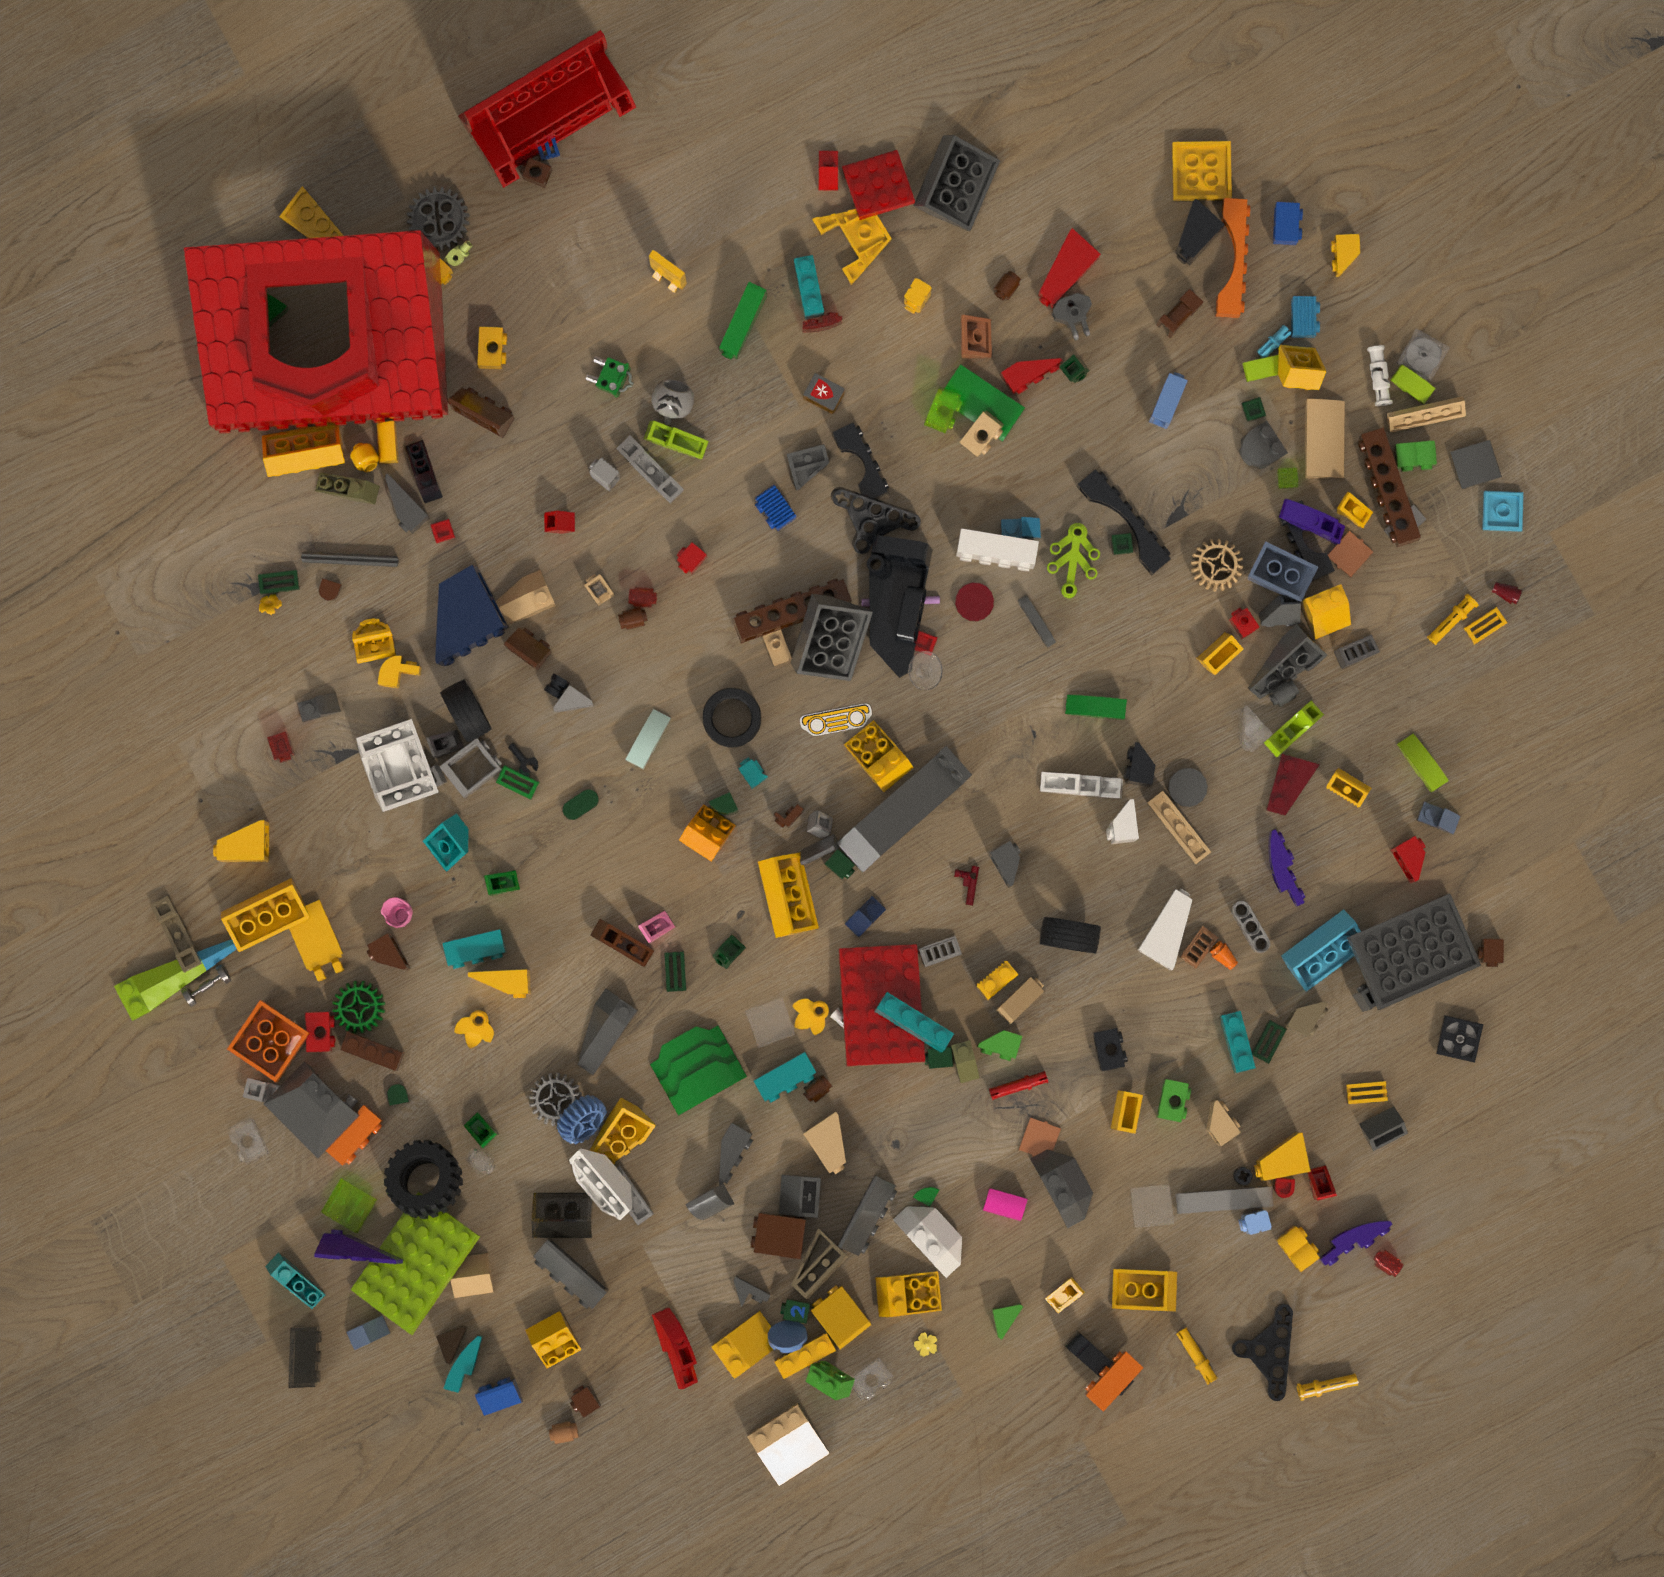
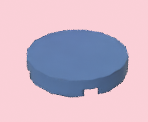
[768,1320,807,1353]

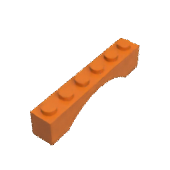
[1215,198,1250,318]

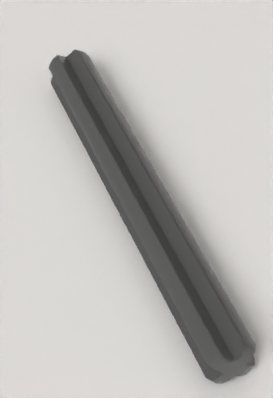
[301,552,399,567]

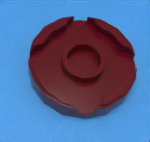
[955,583,994,622]

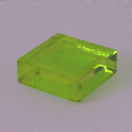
[1277,468,1298,489]

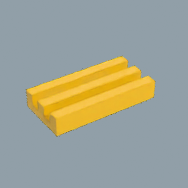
[1464,607,1507,645]
[1346,1081,1388,1104]

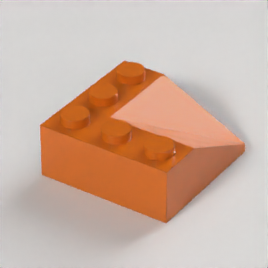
[227,1000,309,1082]

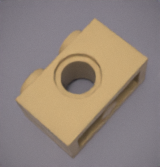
[959,410,1004,457]

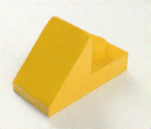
[1337,492,1373,528]
[1045,1277,1085,1313]

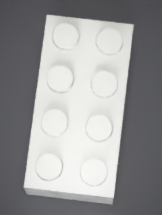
[956,529,1039,571]

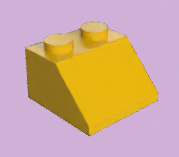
[1278,345,1326,390]

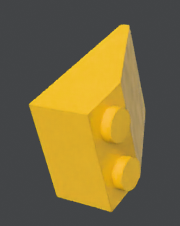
[468,969,531,998]
[1112,1269,1177,1312]
[711,1311,776,1379]

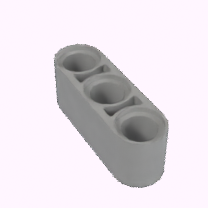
[1231,901,1270,953]

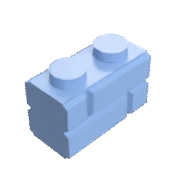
[1238,1209,1272,1235]

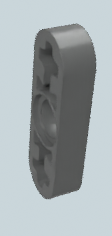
[1017,595,1056,648]

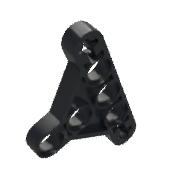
[831,487,921,554]
[1231,1304,1293,1401]

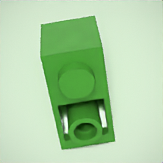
[977,1030,1022,1061]

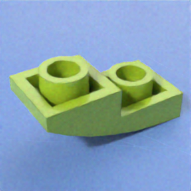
[1242,355,1279,382]
[1390,365,1435,404]

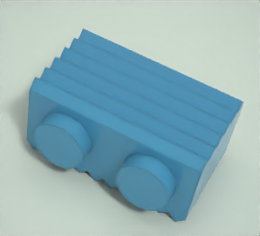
[1291,296,1320,338]

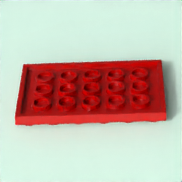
[838,944,925,1067]

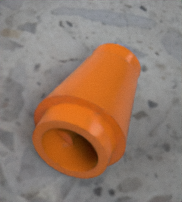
[1209,941,1238,970]

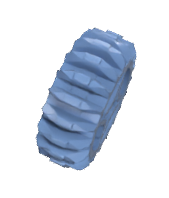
[556,1095,607,1145]

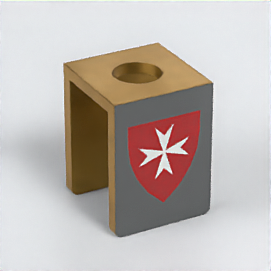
[803,373,845,414]

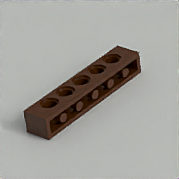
[1358,427,1421,547]
[733,579,852,644]

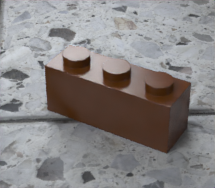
[340,1032,405,1071]

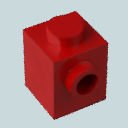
[544,511,575,534]
[677,542,707,574]
[1229,607,1259,640]

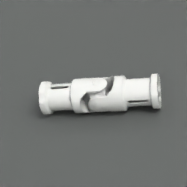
[1367,345,1393,406]

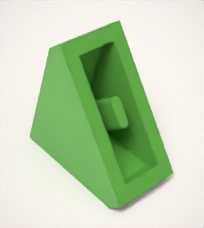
[992,1304,1023,1340]

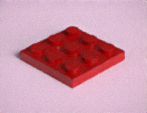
[842,150,915,220]

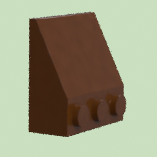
[447,387,515,438]

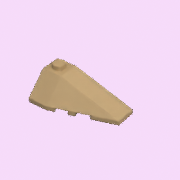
[496,570,556,626]

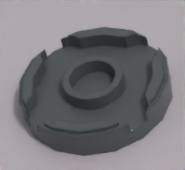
[1168,768,1208,807]

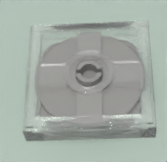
[1397,329,1450,382]

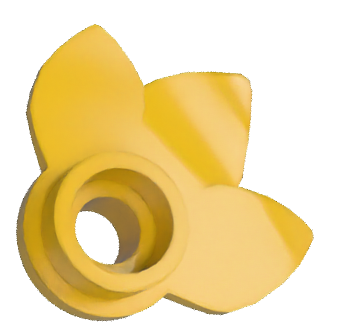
[792,999,829,1035]
[454,1010,494,1048]

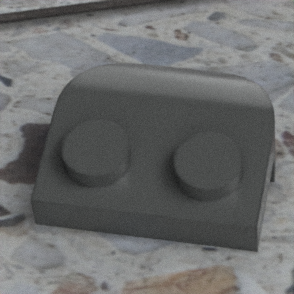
[1239,421,1288,469]

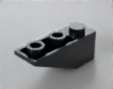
[405,440,443,504]

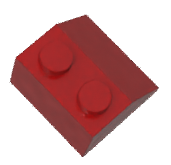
[1390,836,1426,883]

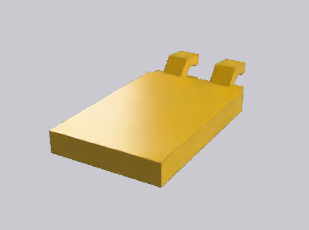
[649,250,687,293]
[289,900,345,982]

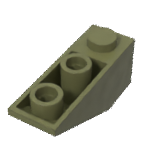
[315,472,380,505]

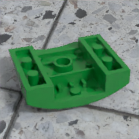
[650,1026,747,1116]

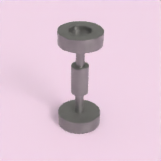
[181,965,232,1007]

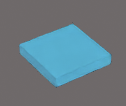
[1482,491,1524,532]

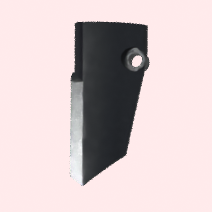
[867,535,933,678]

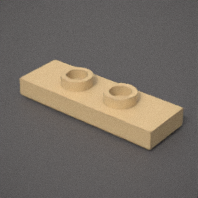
[756,612,792,667]

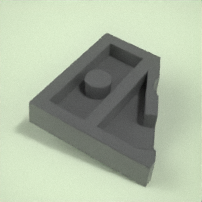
[787,444,829,490]

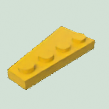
[279,186,344,238]

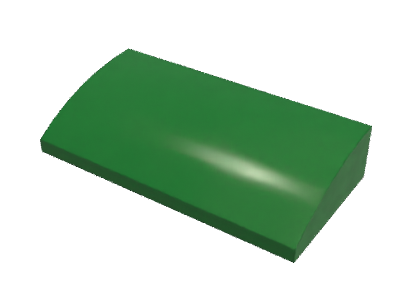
[938,364,1025,442]

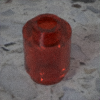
[628,587,657,608]
[1373,1249,1404,1277]

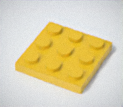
[1172,141,1232,201]

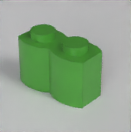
[1394,441,1437,472]

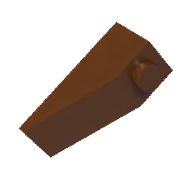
[590,919,654,967]

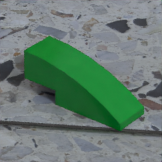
[1065,695,1127,720]

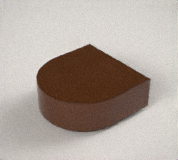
[319,578,342,601]

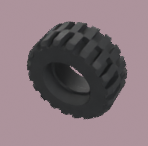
[383,1140,463,1219]

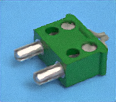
[586,356,634,398]

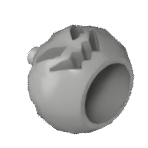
[651,379,694,425]

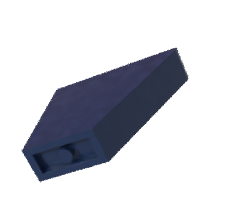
[435,565,509,666]

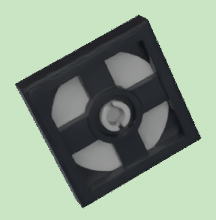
[1436,1015,1483,1063]

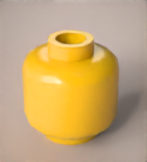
[350,443,379,472]

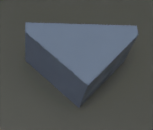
[346,1315,390,1350]

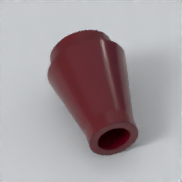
[1492,582,1523,605]

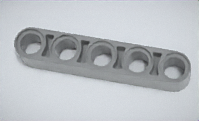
[1176,1186,1274,1214]

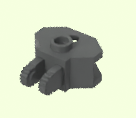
[1052,293,1092,341]

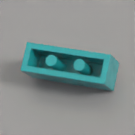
[794,255,824,320]
[442,929,507,969]
[1220,1011,1256,1073]
[754,1052,816,1103]

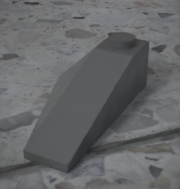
[1248,624,1327,699]
[577,989,638,1075]

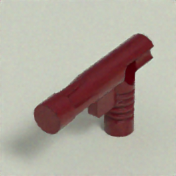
[954,866,979,906]

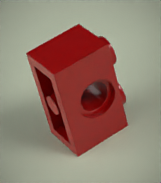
[305,1012,336,1052]

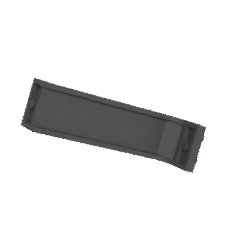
[837,746,972,873]

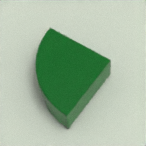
[913,1187,939,1207]

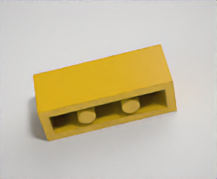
[774,1332,836,1379]

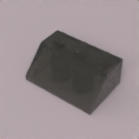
[531,1193,593,1238]
[288,1325,322,1388]

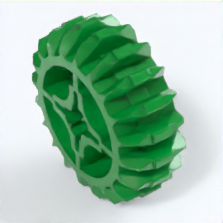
[332,981,386,1033]

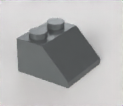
[988,841,1021,888]

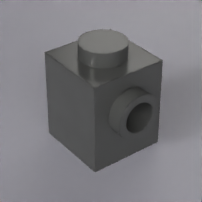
[1352,983,1376,1012]

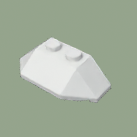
[569,1148,632,1220]
[893,1206,962,1278]

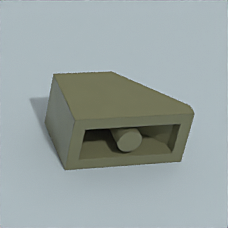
[950,1040,980,1083]

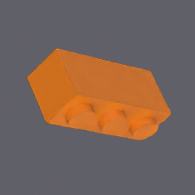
[326,1105,383,1166]
[1085,1351,1143,1412]

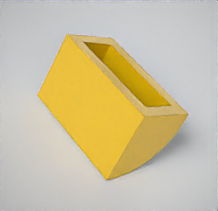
[376,421,399,464]
[1196,632,1243,675]
[1110,1090,1143,1134]

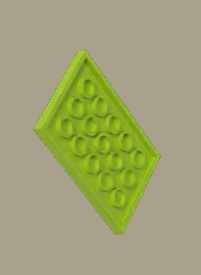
[351,1192,480,1335]

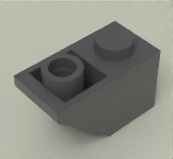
[1259,595,1301,627]

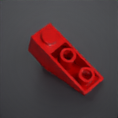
[1000,358,1063,395]

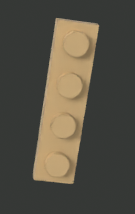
[1387,396,1466,433]
[1147,791,1211,865]

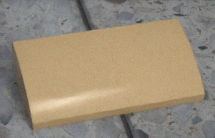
[1305,399,1345,479]

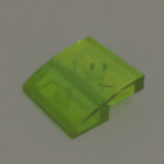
[321,1178,377,1233]

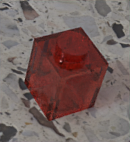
[267,731,295,763]

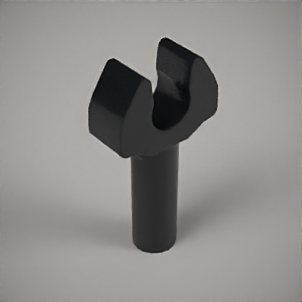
[508,743,538,777]

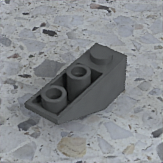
[719,1123,753,1185]

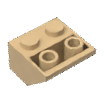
[1206,1100,1241,1146]

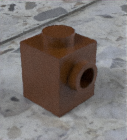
[1478,939,1504,967]
[570,1385,601,1418]

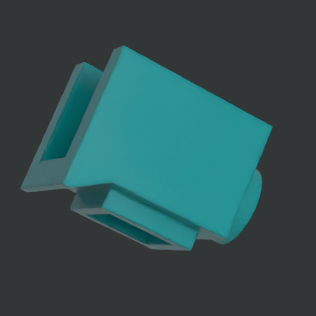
[738,757,768,789]

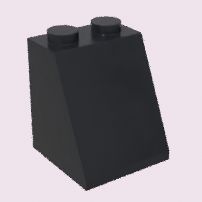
[1175,199,1225,266]

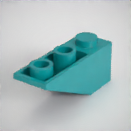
[265,1252,325,1309]

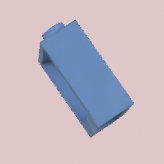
[1149,372,1188,429]

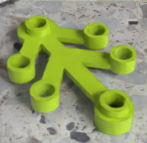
[1047,523,1100,599]

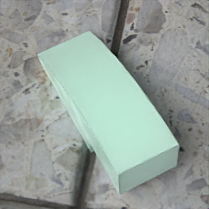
[625,709,671,770]

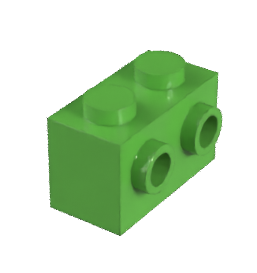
[805,1361,855,1400]

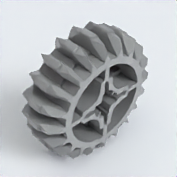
[529,1073,582,1126]

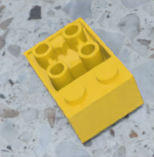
[844,720,914,793]
[875,1271,942,1317]

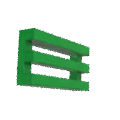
[496,765,540,800]

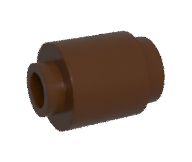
[993,271,1021,301]
[618,607,648,630]
[803,1074,833,1103]

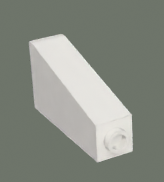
[1138,888,1192,970]

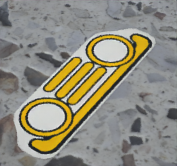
[800,704,872,736]

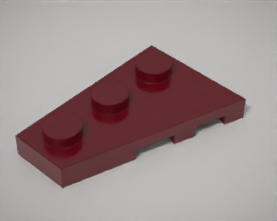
[1266,754,1320,816]

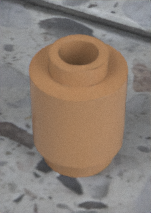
[549,1421,579,1444]

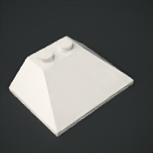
[356,719,439,812]

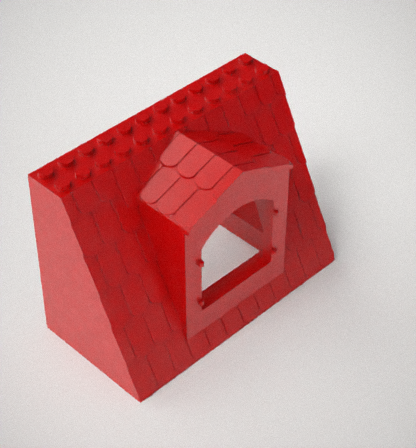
[184,230,448,434]

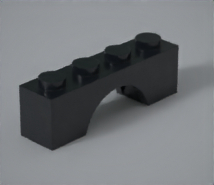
[832,422,889,499]
[1278,500,1335,583]

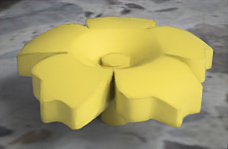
[914,1332,937,1357]

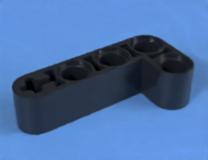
[1064,1330,1134,1396]

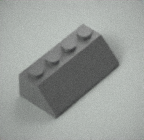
[533,1238,609,1309]

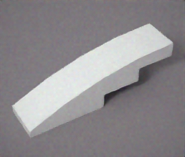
[1040,772,1123,799]

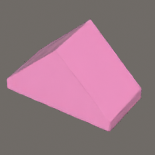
[638,911,675,943]

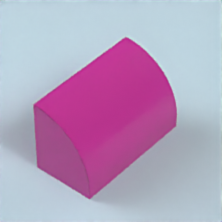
[983,1188,1028,1221]

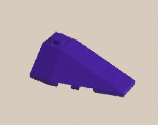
[314,1229,403,1264]

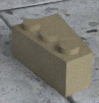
[791,1228,849,1300]

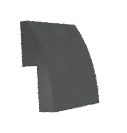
[1450,440,1502,489]

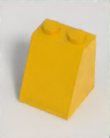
[1301,584,1351,640]
[213,820,269,862]
[1254,1132,1311,1181]
[811,1285,871,1349]

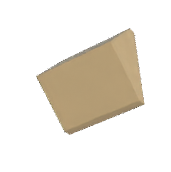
[450,1253,494,1298]

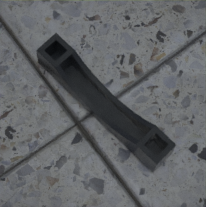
[1077,469,1171,576]

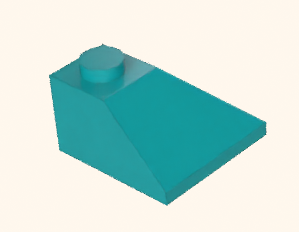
[423,813,469,872]

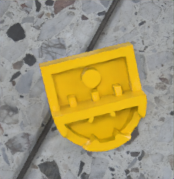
[352,618,396,664]

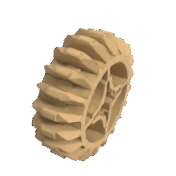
[1190,539,1244,592]

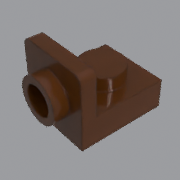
[773,804,804,828]

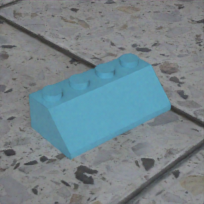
[1281,910,1361,992]

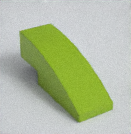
[643,420,709,459]
[1397,734,1449,792]

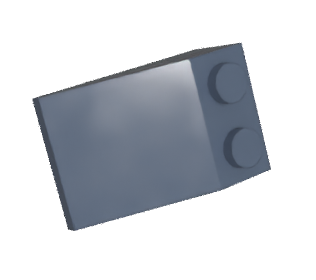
[1248,541,1318,602]

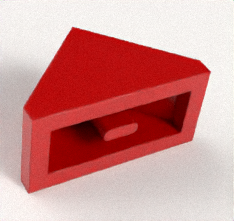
[1307,1165,1337,1201]

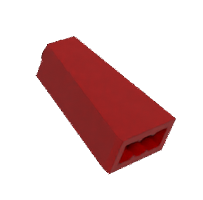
[1038,228,1101,309]

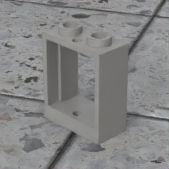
[440,739,502,799]

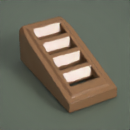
[1179,926,1219,969]

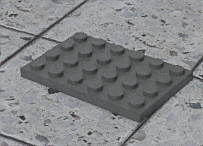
[1347,894,1481,1010]

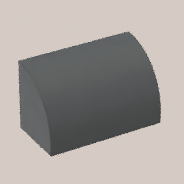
[1359,1106,1408,1151]
[685,1183,735,1220]

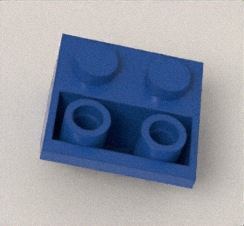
[475,1377,523,1416]

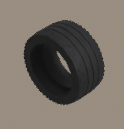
[440,679,492,742]
[702,688,761,748]
[1040,917,1101,954]

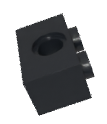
[1093,1028,1128,1072]

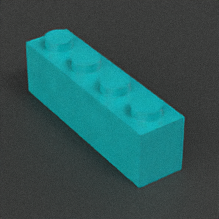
[874,992,954,1053]

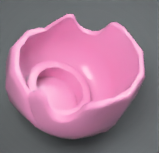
[381,897,413,928]

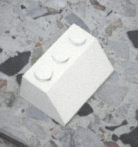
[1106,799,1139,844]

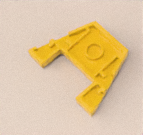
[812,209,892,285]

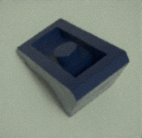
[845,896,886,938]

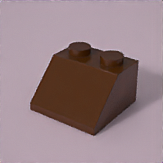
[504,627,551,670]
[367,933,411,971]

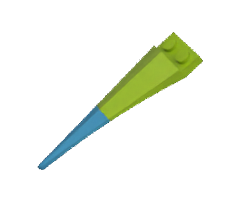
[114,939,237,1021]

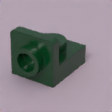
[713,935,746,969]

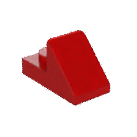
[819,151,838,191]

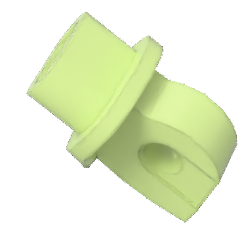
[444,241,473,266]

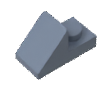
[1417,802,1460,834]

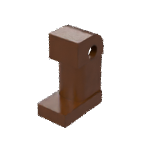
[1157,289,1203,338]

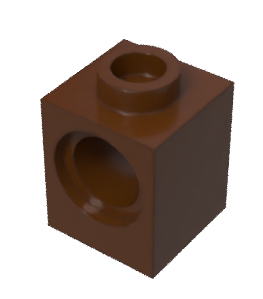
[521,158,552,188]

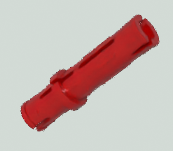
[989,1071,1049,1100]

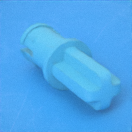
[1257,325,1292,358]

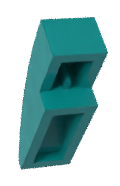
[443,1335,483,1393]

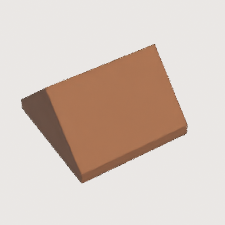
[961,315,992,359]

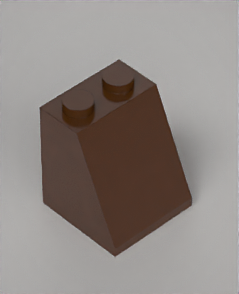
[750,1212,806,1259]

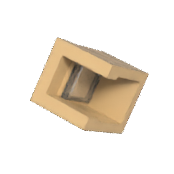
[584,574,614,606]

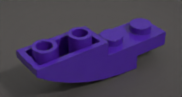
[1279,499,1345,544]
[1268,829,1305,907]
[1319,1220,1393,1266]

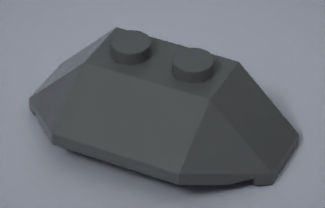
[1030,1150,1093,1228]

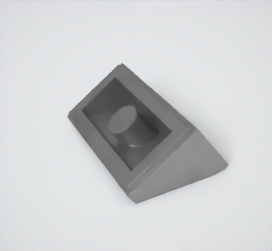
[800,834,840,865]

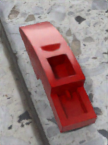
[652,1307,698,1389]

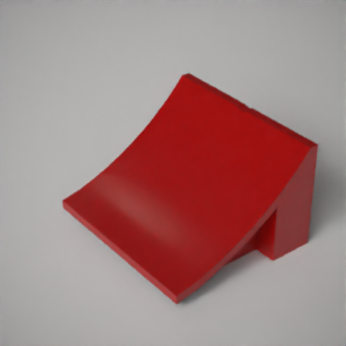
[458,30,636,188]

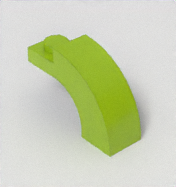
[1264,701,1324,757]

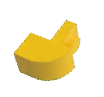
[378,656,422,688]

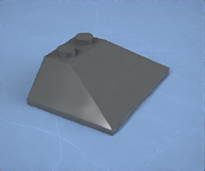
[264,1061,360,1159]

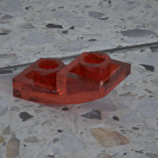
[803,312,842,333]

